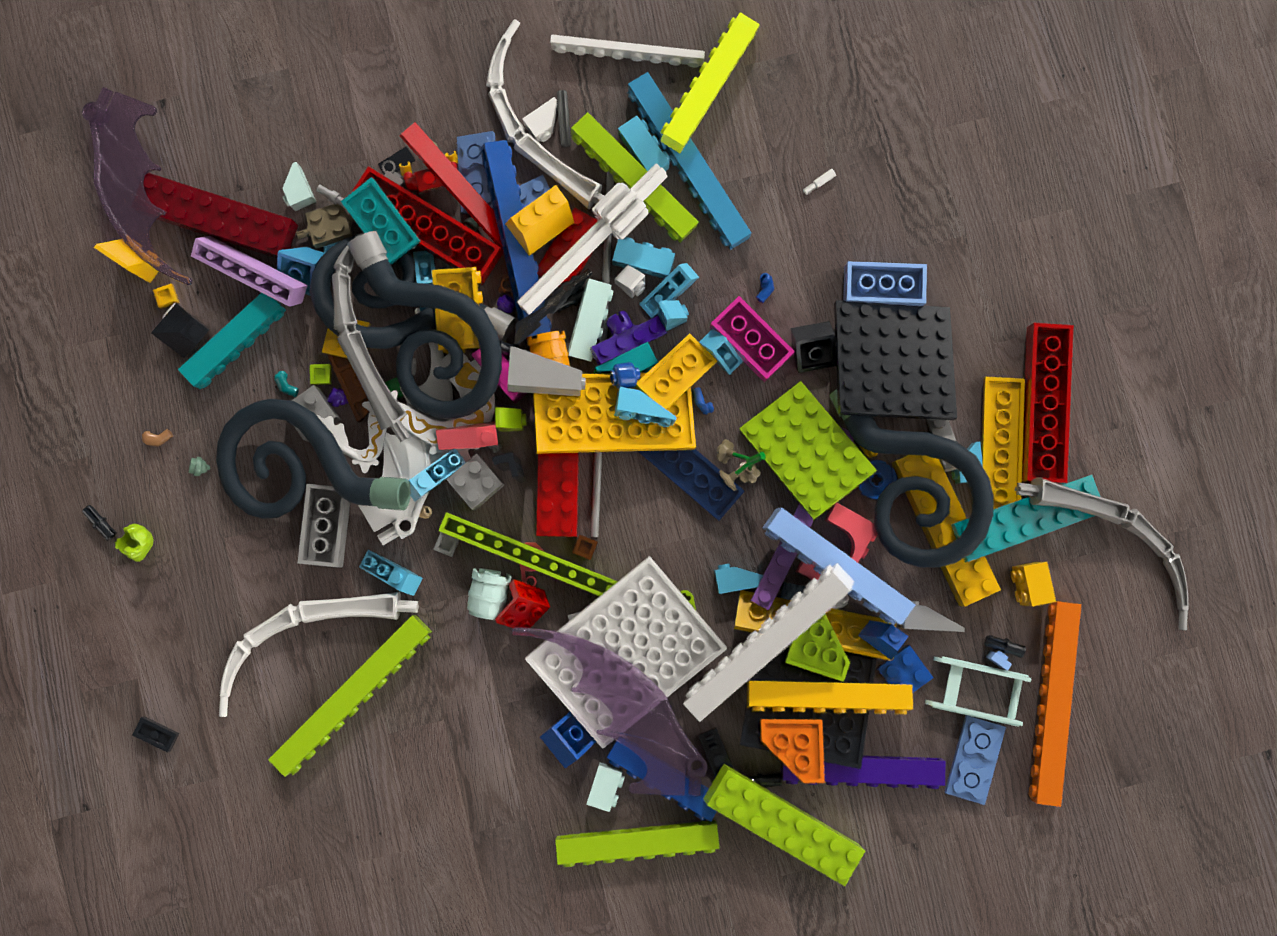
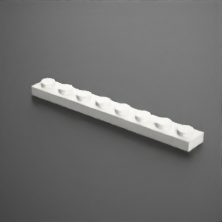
[551,35,705,68]

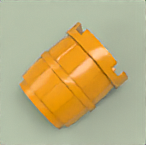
[526,331,570,366]

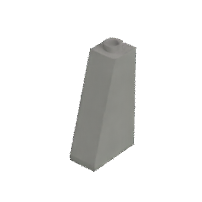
[508,346,586,396]

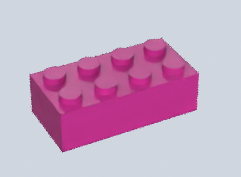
[710,296,795,383]

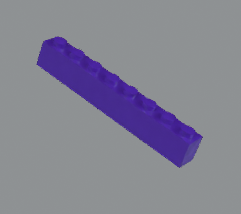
[781,755,946,789]

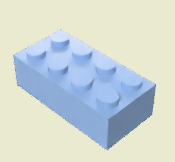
[843,261,927,307]

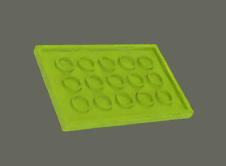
[739,381,877,520]

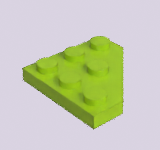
[785,614,850,682]

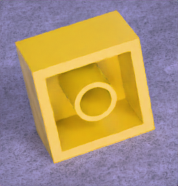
[1011,562,1056,606]

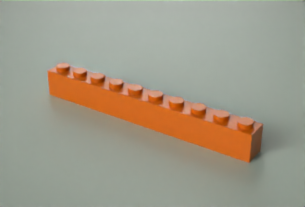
[1029,601,1082,807]

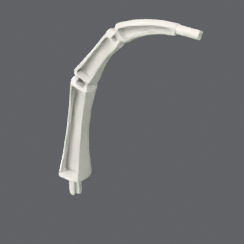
[486,19,604,209]
[219,592,419,717]

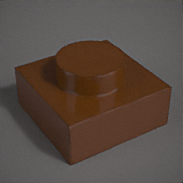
[572,535,598,560]

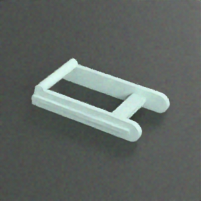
[925,656,1031,727]

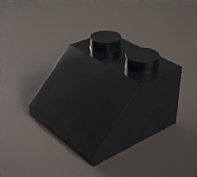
[791,321,836,373]

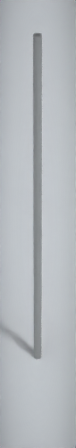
[591,172,614,537]

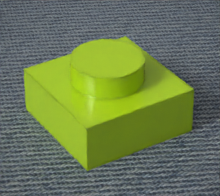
[310,364,332,385]

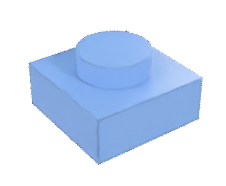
[986,651,1012,671]

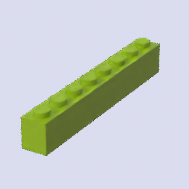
[571,112,699,243]
[555,820,720,867]

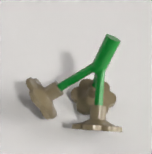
[717,439,766,491]

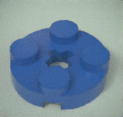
[858,460,897,500]

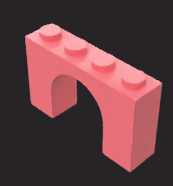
[796,503,877,580]

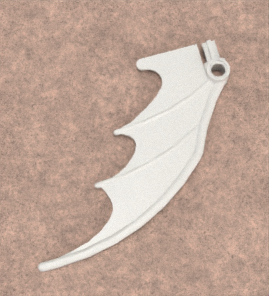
[358,308,453,545]

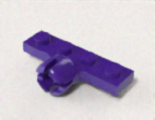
[590,311,667,365]

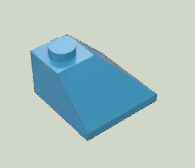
[277,247,325,296]

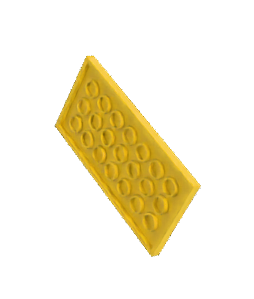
[533,373,696,454]

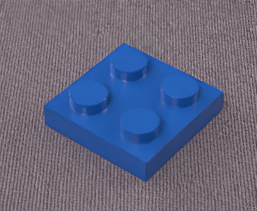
[877,645,933,693]

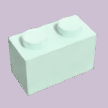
[586,762,625,812]

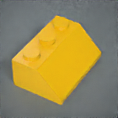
[505,185,574,256]

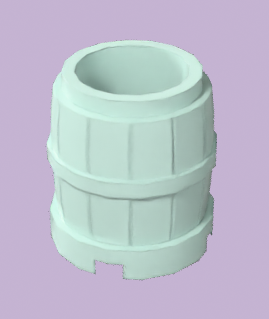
[467,568,512,620]

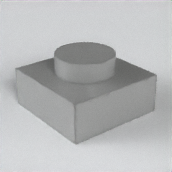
[384,171,407,189]

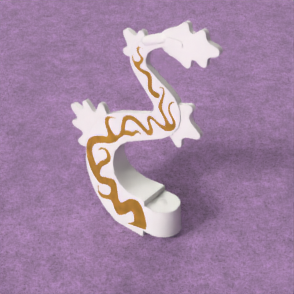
[317,353,495,473]

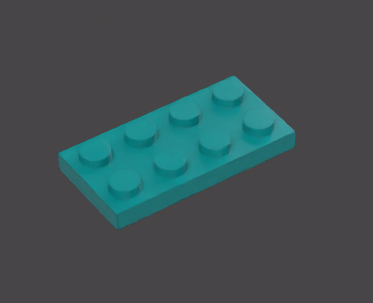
[341,177,421,265]

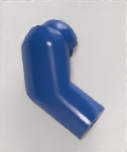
[756,273,774,303]
[692,387,714,415]

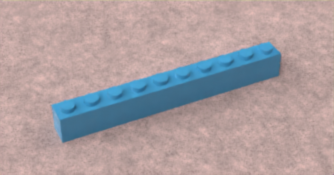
[627,72,751,250]

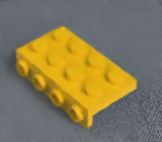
[432,267,483,351]

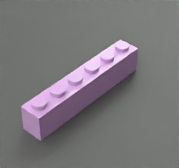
[191,236,308,307]

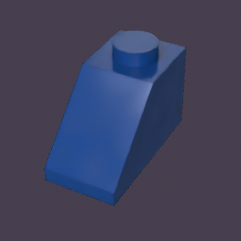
[858,620,908,660]

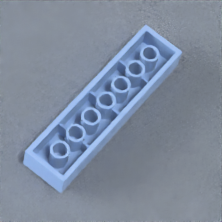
[762,508,915,625]

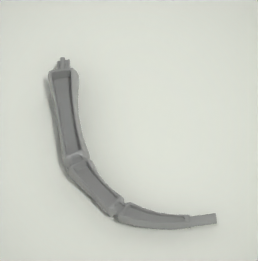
[332,232,410,442]
[1015,477,1189,630]

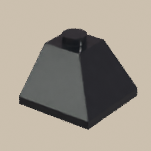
[151,303,209,358]

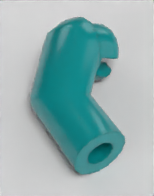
[274,371,299,397]

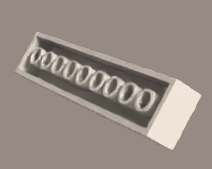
[683,563,854,722]

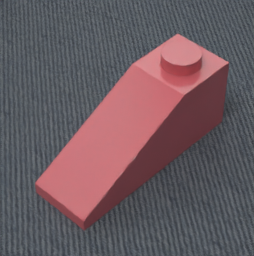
[436,421,498,450]

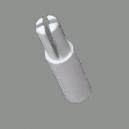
[803,169,836,195]

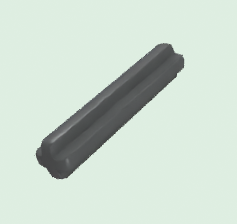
[557,90,571,147]

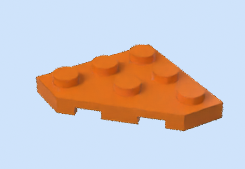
[760,719,825,783]

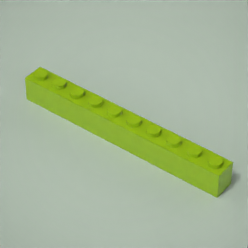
[439,512,618,596]
[268,615,432,777]

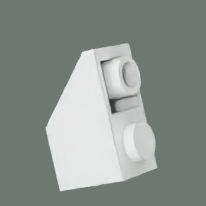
[615,265,645,298]

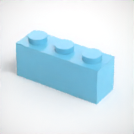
[618,116,671,171]
[612,237,675,279]

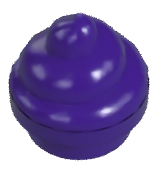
[497,295,515,314]
[327,388,349,407]

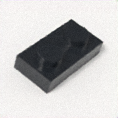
[132,716,180,753]

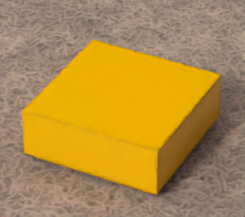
[153,284,179,309]

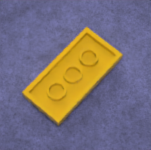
[635,334,718,410]

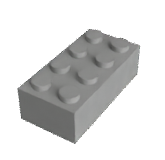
[298,484,350,567]

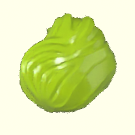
[115,524,153,562]

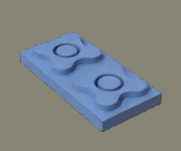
[457,131,495,214]
[944,715,1006,805]

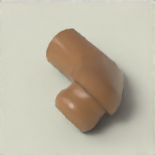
[142,429,173,447]

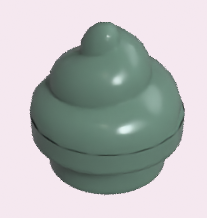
[189,457,210,476]

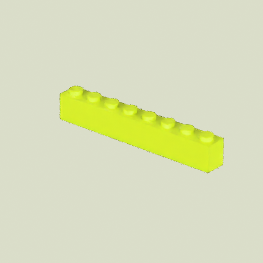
[660,12,760,153]

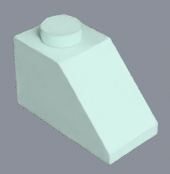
[282,162,316,211]

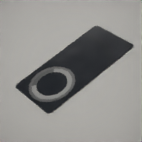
[378,147,415,175]

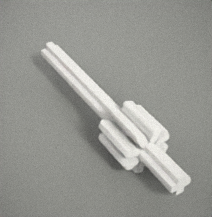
[517,164,668,315]

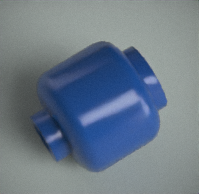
[610,362,640,389]

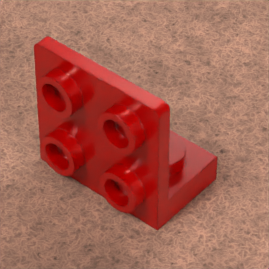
[495,579,550,632]

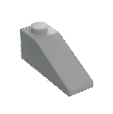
[900,601,965,632]

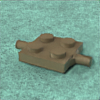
[296,204,355,249]

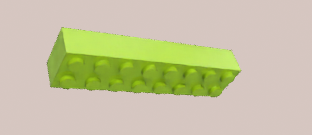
[703,764,865,886]

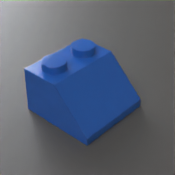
[540,711,596,768]

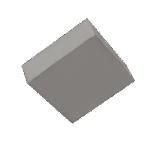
[433,532,460,557]

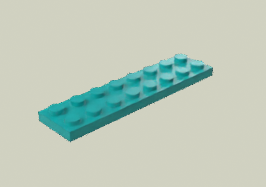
[951,475,1100,562]

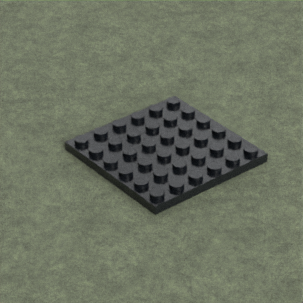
[834,300,957,421]
[740,643,877,769]

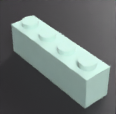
[568,279,613,362]

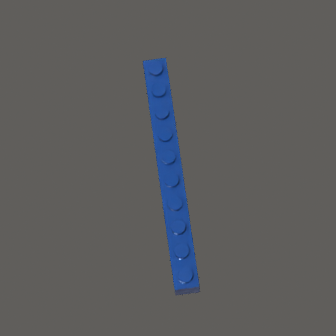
[480,140,552,338]

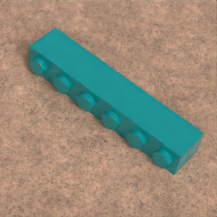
[178,292,286,389]

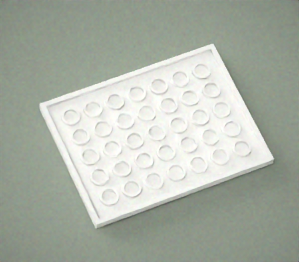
[525,556,727,749]

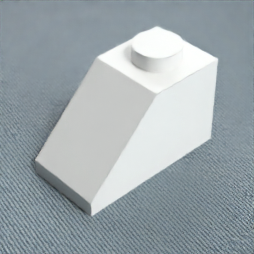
[523,97,558,142]

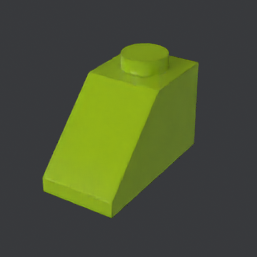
[495,407,527,432]

